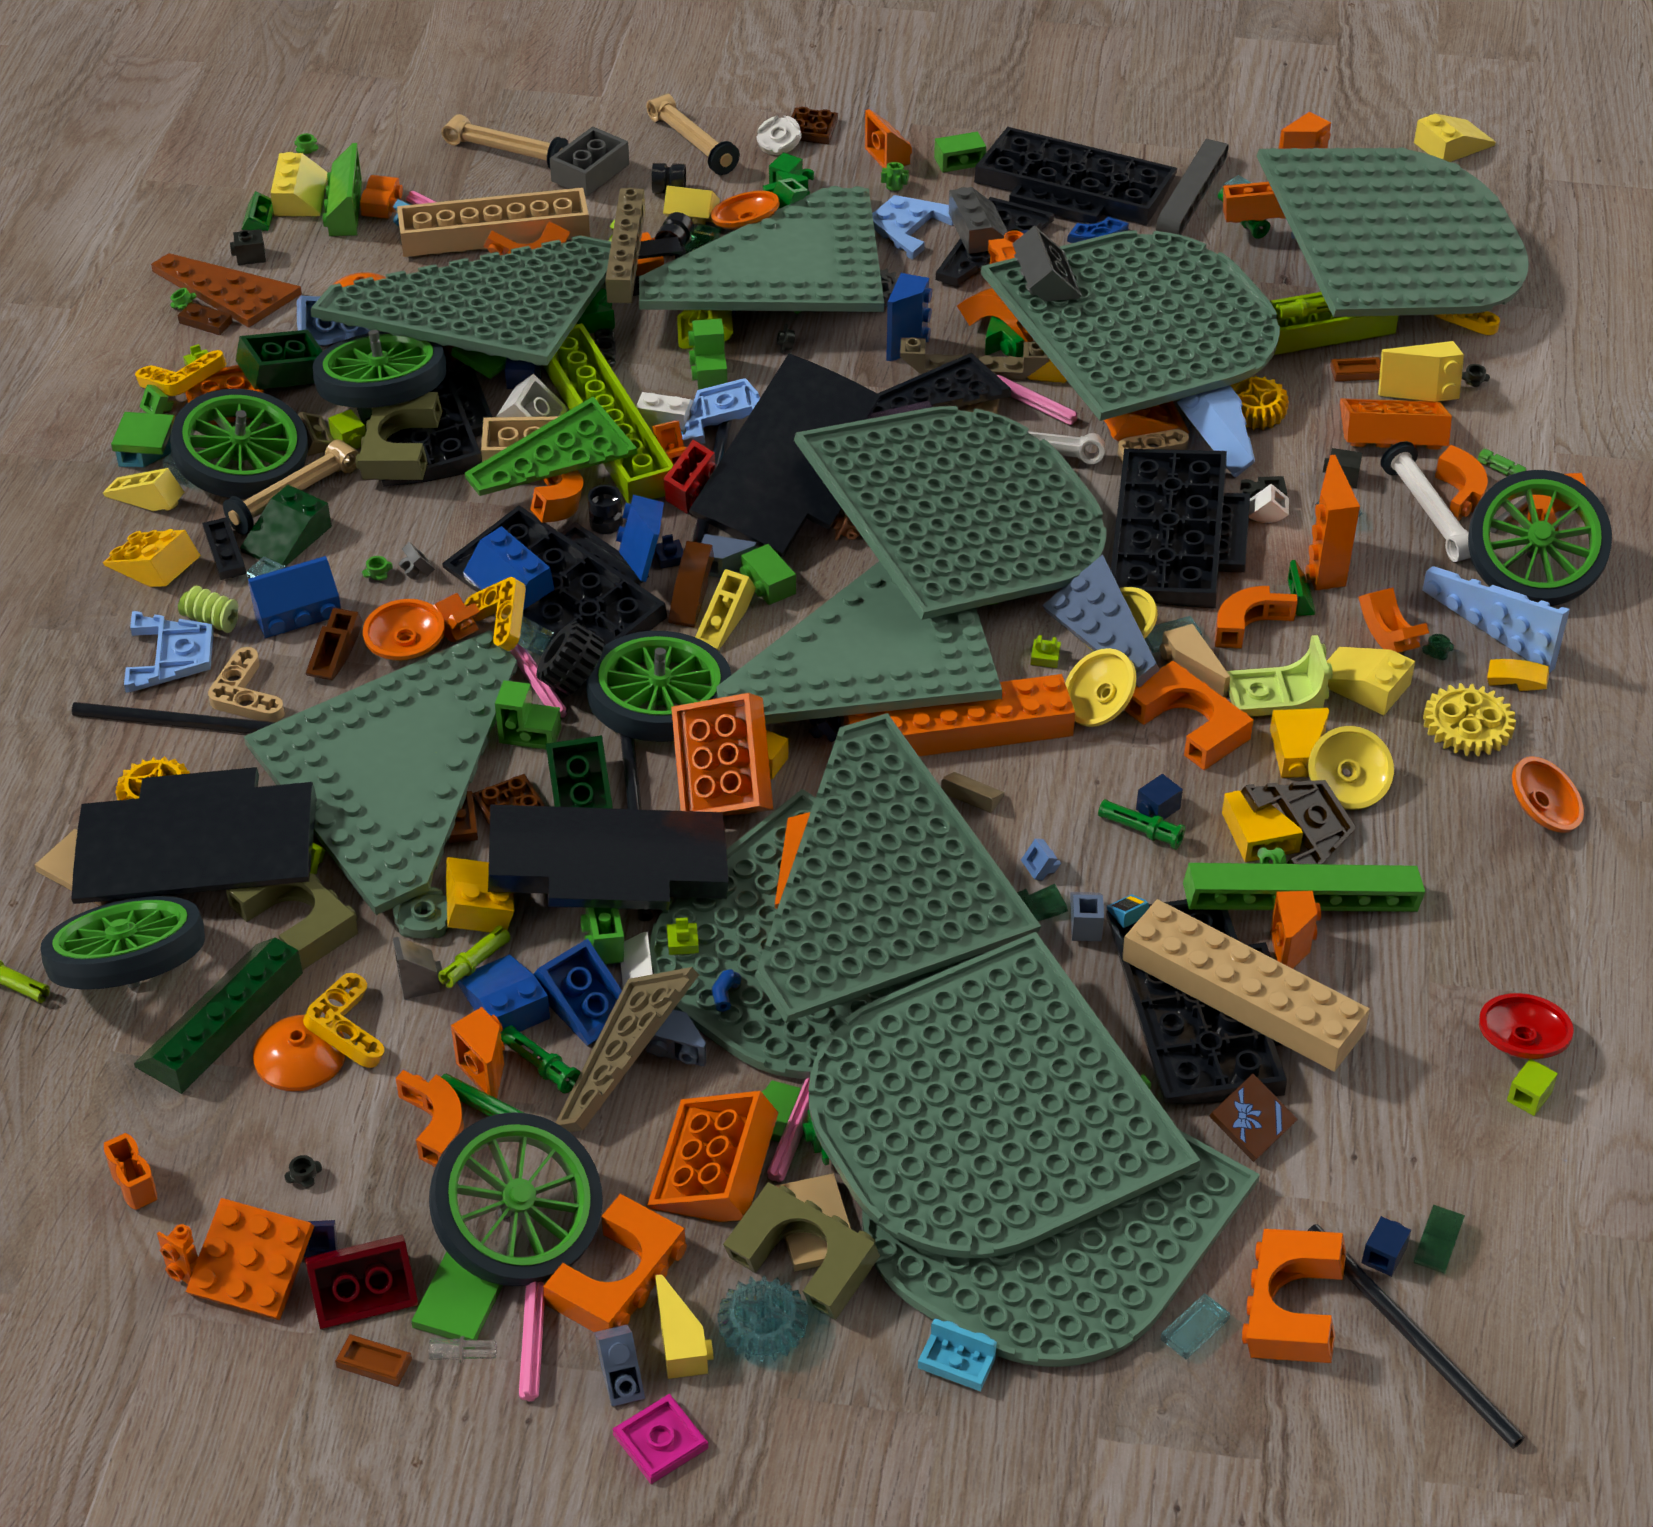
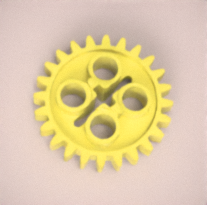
[1423,683,1516,757]

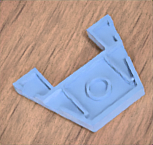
[872,195,954,260]
[682,378,760,447]
[124,611,214,693]

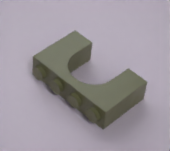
[356,392,442,480]
[226,873,358,970]
[723,1182,880,1320]

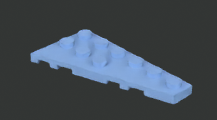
[1422,566,1570,673]

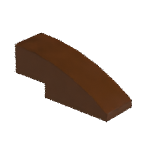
[668,541,714,628]
[306,608,363,680]

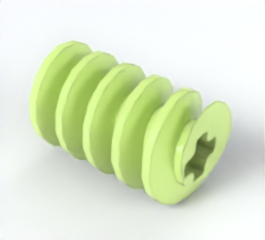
[178,585,238,633]

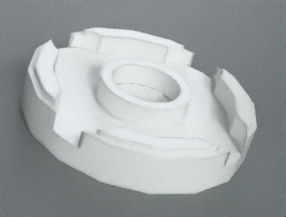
[757,116,801,155]

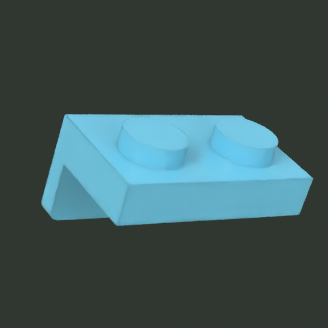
[918,1319,997,1392]

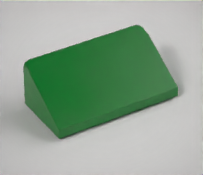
[241,191,273,231]
[1287,560,1316,616]

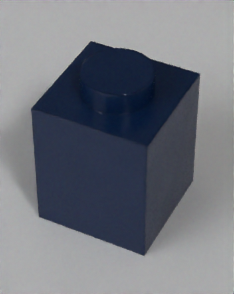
[505,357,542,389]
[1136,773,1183,820]
[1361,1216,1411,1277]

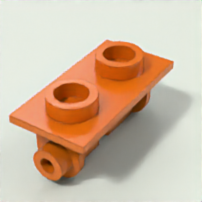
[157,1224,198,1284]

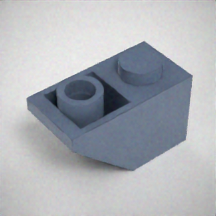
[701,534,756,578]
[1070,892,1104,941]
[646,1009,706,1067]
[594,1325,645,1406]

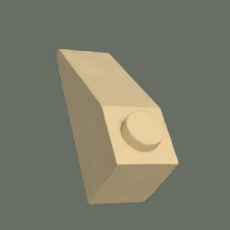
[1160,624,1230,697]

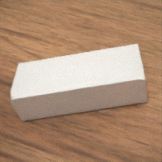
[620,932,653,988]

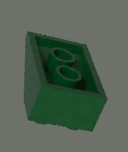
[240,485,332,570]
[546,735,613,809]

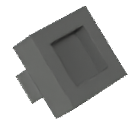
[399,542,435,579]

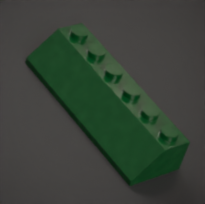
[134,937,303,1094]

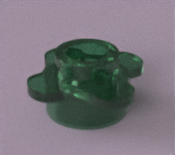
[1422,634,1454,660]

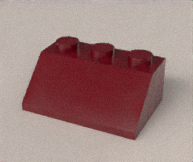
[305,1234,419,1329]

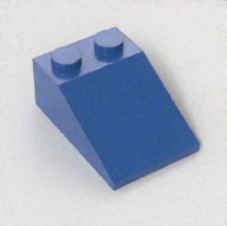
[616,495,664,582]
[534,938,622,1046]
[457,954,550,1033]

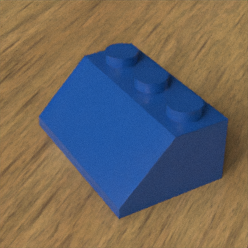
[886,273,932,361]
[463,526,554,614]
[248,556,341,638]

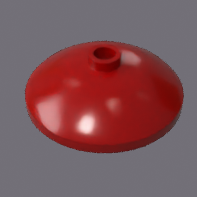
[1479,993,1574,1060]

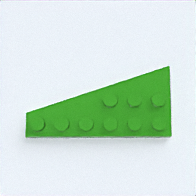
[465,397,638,496]

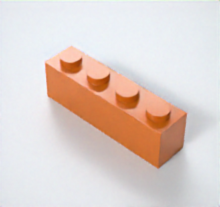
[1223,182,1286,223]

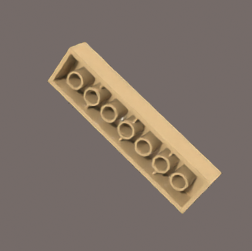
[397,188,590,257]
[1123,899,1370,1072]

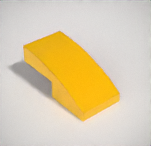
[1487,659,1549,691]

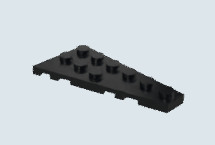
[935,197,1054,286]
[869,353,1011,419]

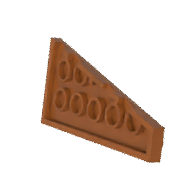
[151,253,302,328]

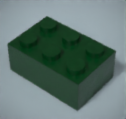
[235,330,323,390]

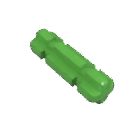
[1478,449,1527,476]

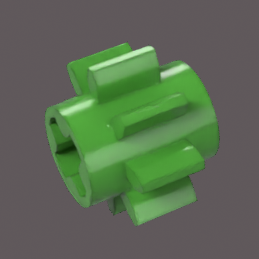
[881,162,909,191]

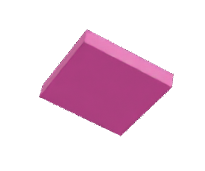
[612,1394,708,1484]

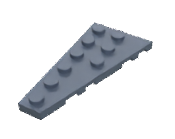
[1042,554,1160,687]

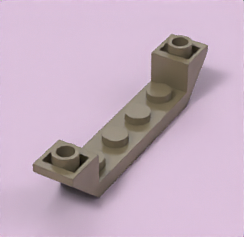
[900,337,1049,380]

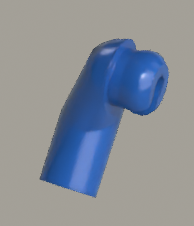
[712,969,741,1012]

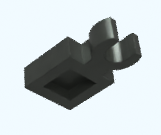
[1240,476,1287,498]

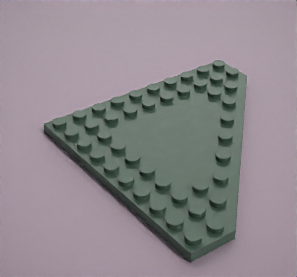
[639,186,884,312]
[311,235,611,366]
[716,561,1002,724]
[244,630,518,915]
[755,713,1041,1023]

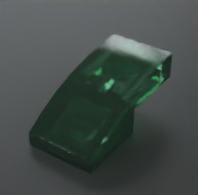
[685,224,722,254]
[1017,884,1068,921]
[1414,1204,1465,1274]

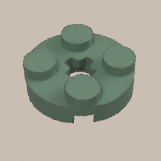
[393,886,448,938]

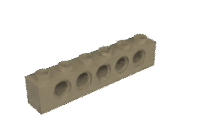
[605,188,645,303]

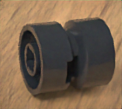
[652,163,686,193]
[655,212,694,256]
[587,485,623,534]

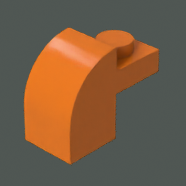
[652,420,687,465]
[433,593,480,642]

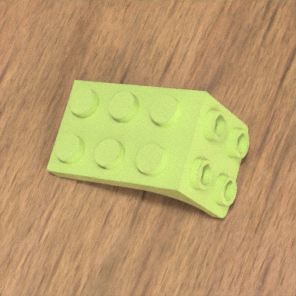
[1227,635,1333,717]

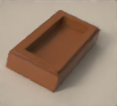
[1330,357,1381,382]
[335,1334,412,1387]

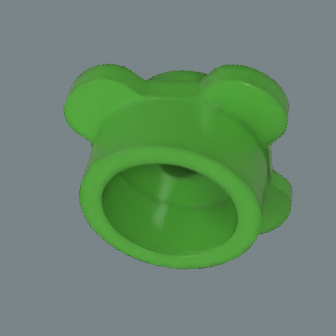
[294,133,318,154]
[170,288,196,310]
[362,556,393,581]
[1257,847,1286,864]

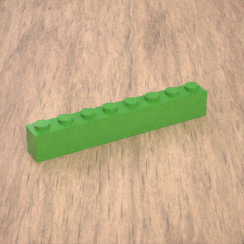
[1183,863,1425,912]

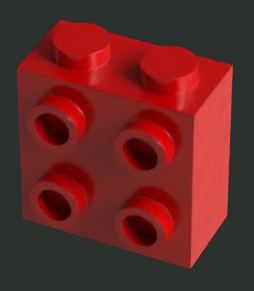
[663,440,716,514]

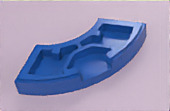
[1067,217,1129,243]

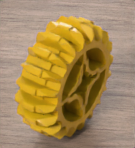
[1230,375,1289,431]
[115,756,190,800]

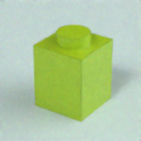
[328,409,366,449]
[1507,1059,1558,1116]

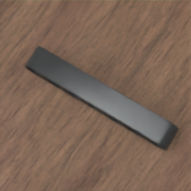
[1156,139,1229,235]

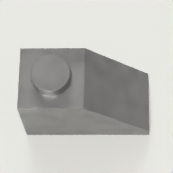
[393,937,442,999]

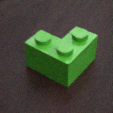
[688,319,727,390]
[495,680,562,750]

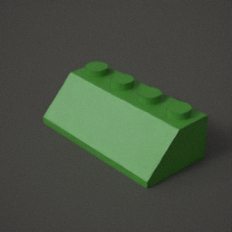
[323,143,362,236]

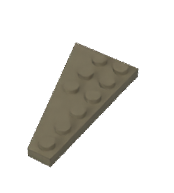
[555,967,699,1132]

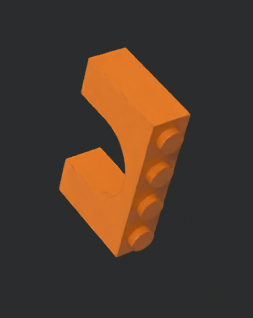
[1124,661,1254,771]
[543,1194,687,1332]
[1242,1229,1346,1363]

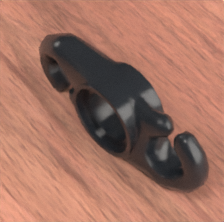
[594,328,616,368]

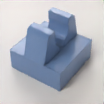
[1021,838,1061,880]

